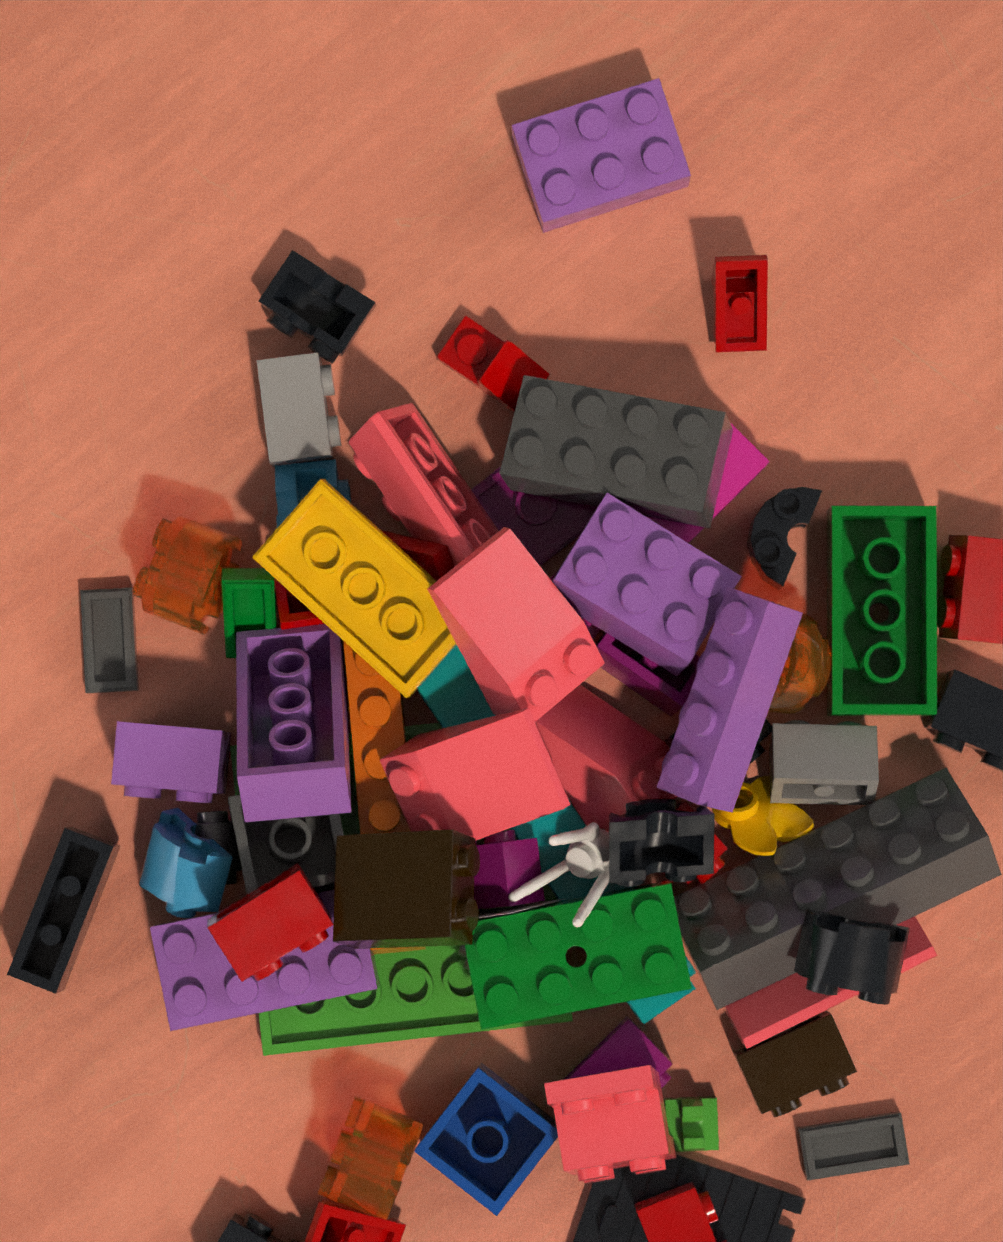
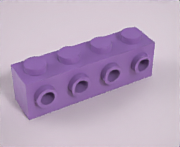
[656,587,803,813]

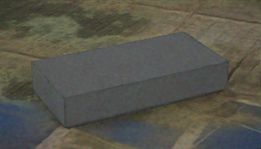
[80,588,139,694]
[797,1111,910,1181]

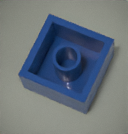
[414,1062,558,1216]

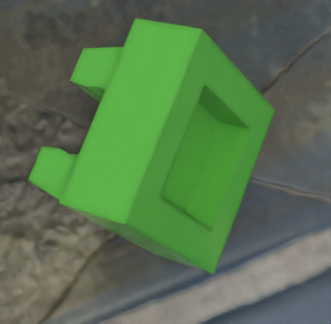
[664,1096,719,1152]

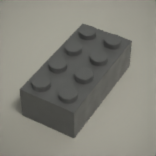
[499,375,733,528]

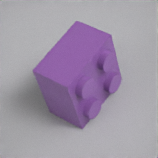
[111,721,231,803]

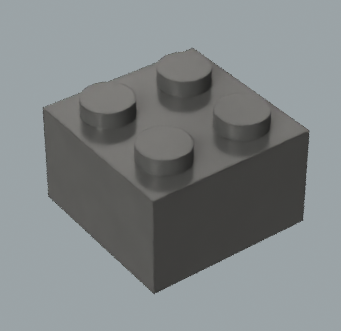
[228,794,344,895]

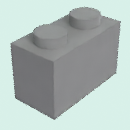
[256,352,342,467]
[769,720,879,805]

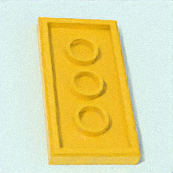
[252,479,457,698]

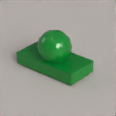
[221,568,277,658]

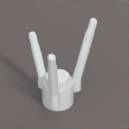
[509,822,609,928]

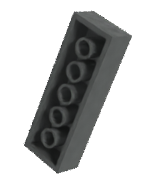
[674,768,1001,1010]

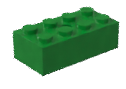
[826,506,937,716]
[465,880,692,1030]

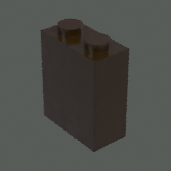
[333,829,480,949]

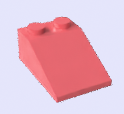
[428,527,605,722]
[535,685,678,832]
[380,708,571,841]

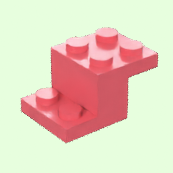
[544,1065,677,1183]

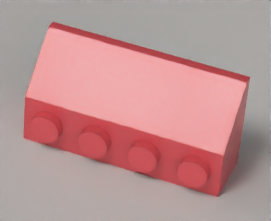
[348,403,499,567]
[724,916,937,1049]

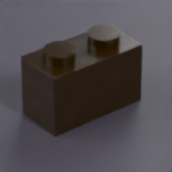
[733,1011,857,1117]

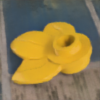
[712,776,814,856]

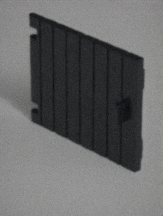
[573,1154,806,1242]

